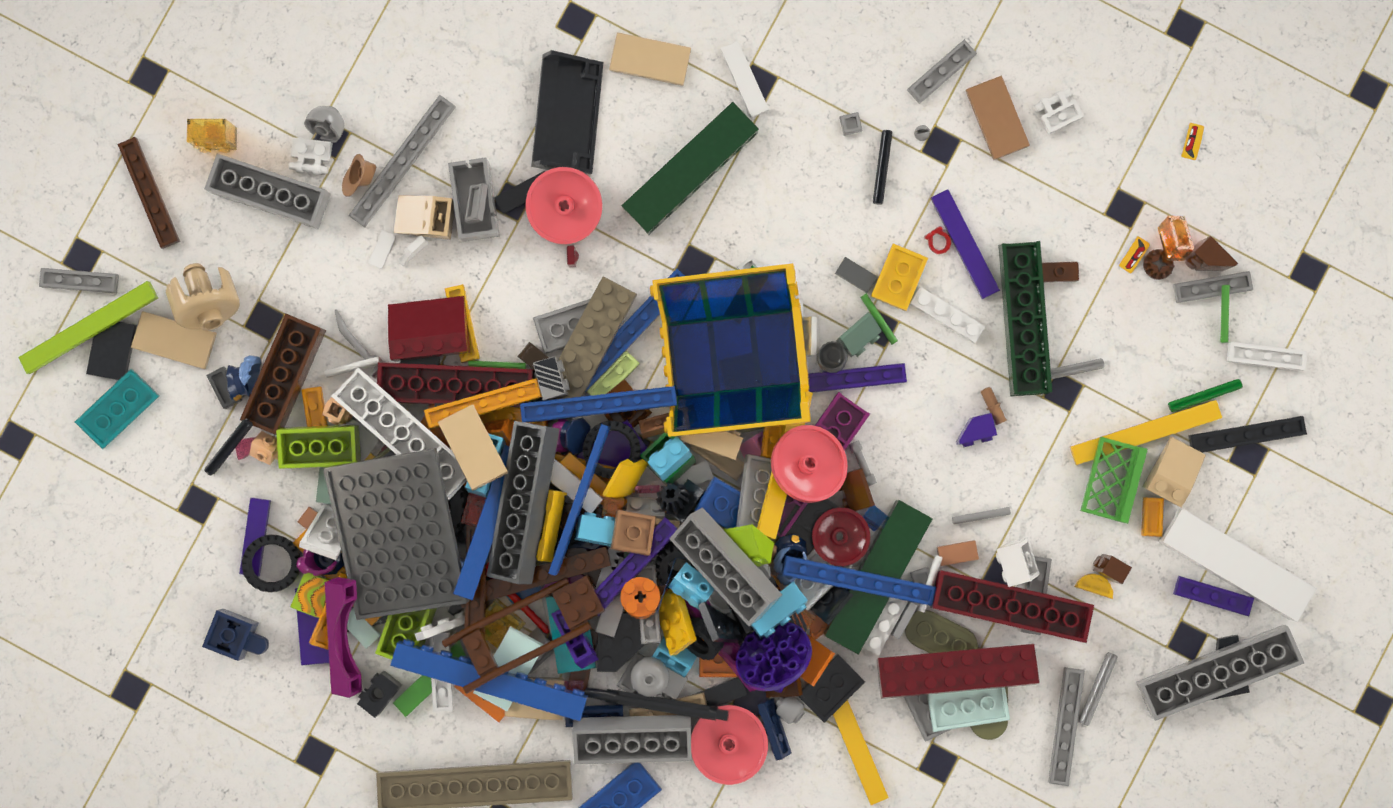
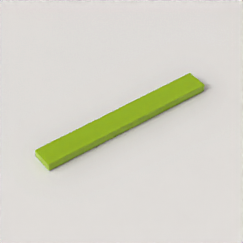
[18,281,158,374]

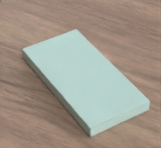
[473,626,544,711]
[927,688,1010,732]

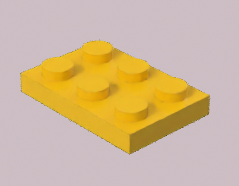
[870,243,928,311]
[659,589,697,656]

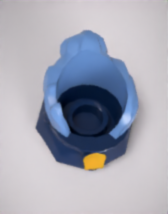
[226,355,262,401]
[773,534,808,586]

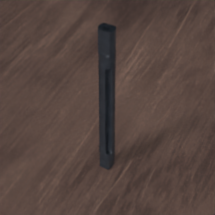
[585,687,730,721]

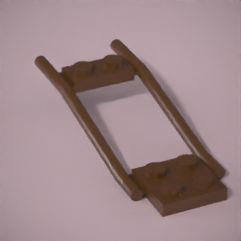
[442,575,605,694]

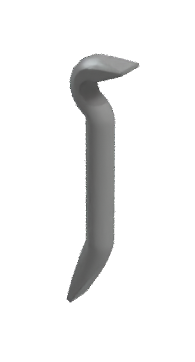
[335,309,383,377]

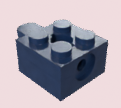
[202,609,269,661]

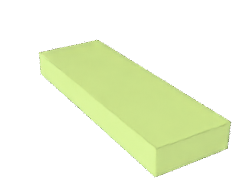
[587,351,640,396]

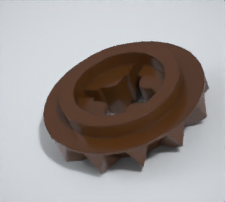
[1143,249,1175,280]

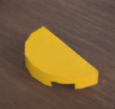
[1074,574,1113,599]

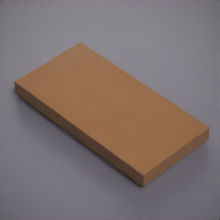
[965,75,1030,160]

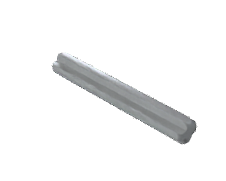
[1079,652,1118,726]

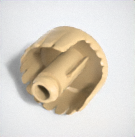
[166,263,240,330]

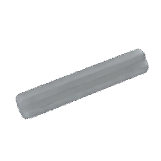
[1051,358,1105,379]

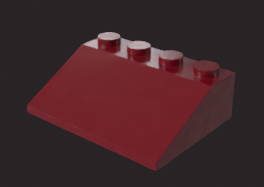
[388,296,471,362]

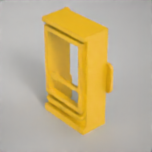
[536,489,567,562]

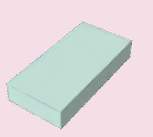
[347,608,381,649]

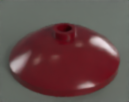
[812,508,870,566]

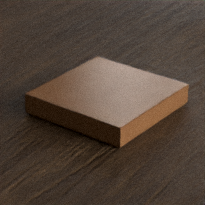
[611,510,656,556]

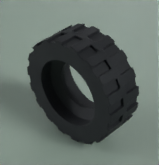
[687,617,724,660]

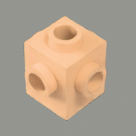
[322,397,353,425]
[249,431,278,465]

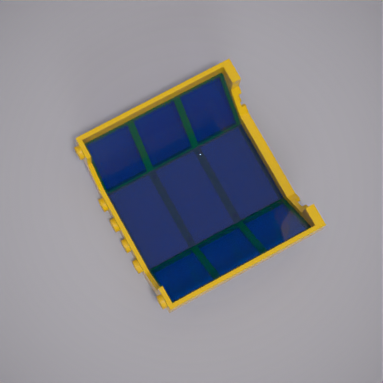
[650,263,811,437]

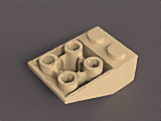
[394,195,455,240]

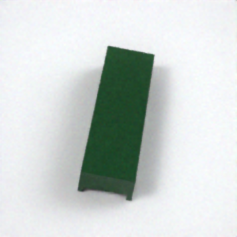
[621,102,759,235]
[998,241,1052,397]
[823,500,933,655]

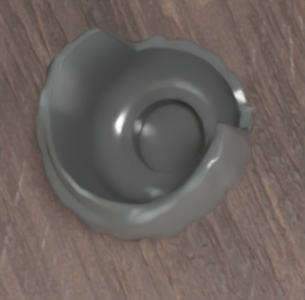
[816,341,848,373]

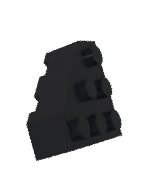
[597,612,645,672]

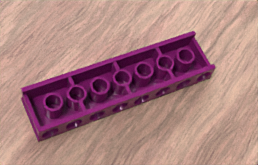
[777,392,870,537]

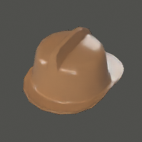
[342,154,377,197]

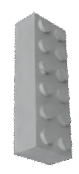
[204,153,331,229]
[670,507,782,626]
[572,715,692,764]

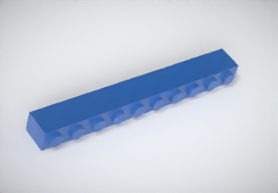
[390,639,588,721]

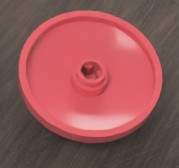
[526,167,603,244]
[771,425,848,503]
[691,705,768,785]

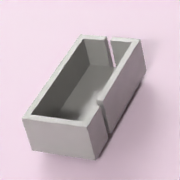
[448,157,500,242]

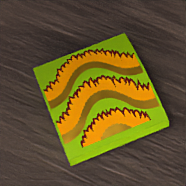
[290,573,331,618]

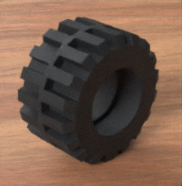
[656,541,698,589]

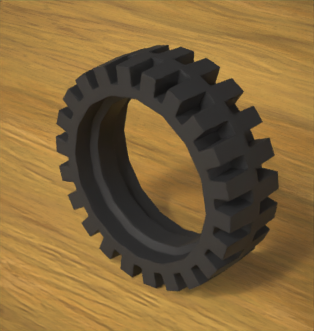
[583,421,641,479]
[242,535,301,593]

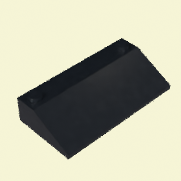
[531,50,603,174]

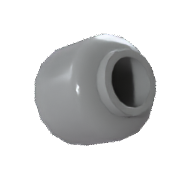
[776,696,805,724]

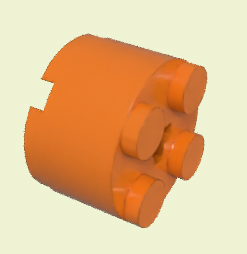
[620,577,661,619]

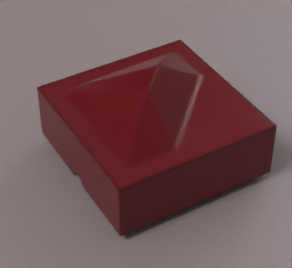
[567,245,579,267]

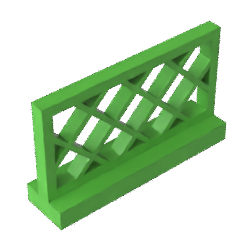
[1080,437,1148,524]

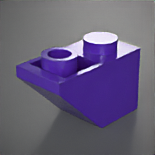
[956,413,997,448]

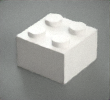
[996,538,1040,587]

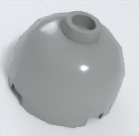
[304,106,344,143]
[631,657,669,697]

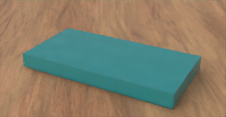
[75,369,160,449]
[546,596,596,674]

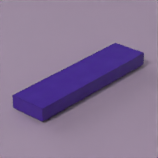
[239,498,271,577]
[1173,576,1254,617]

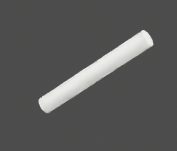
[325,356,381,378]
[917,555,943,613]

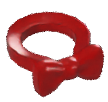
[924,226,951,254]

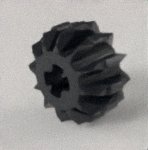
[656,481,690,515]

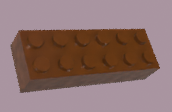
[240,314,326,435]

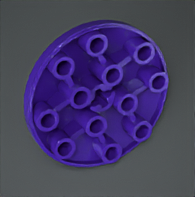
[736,622,812,693]

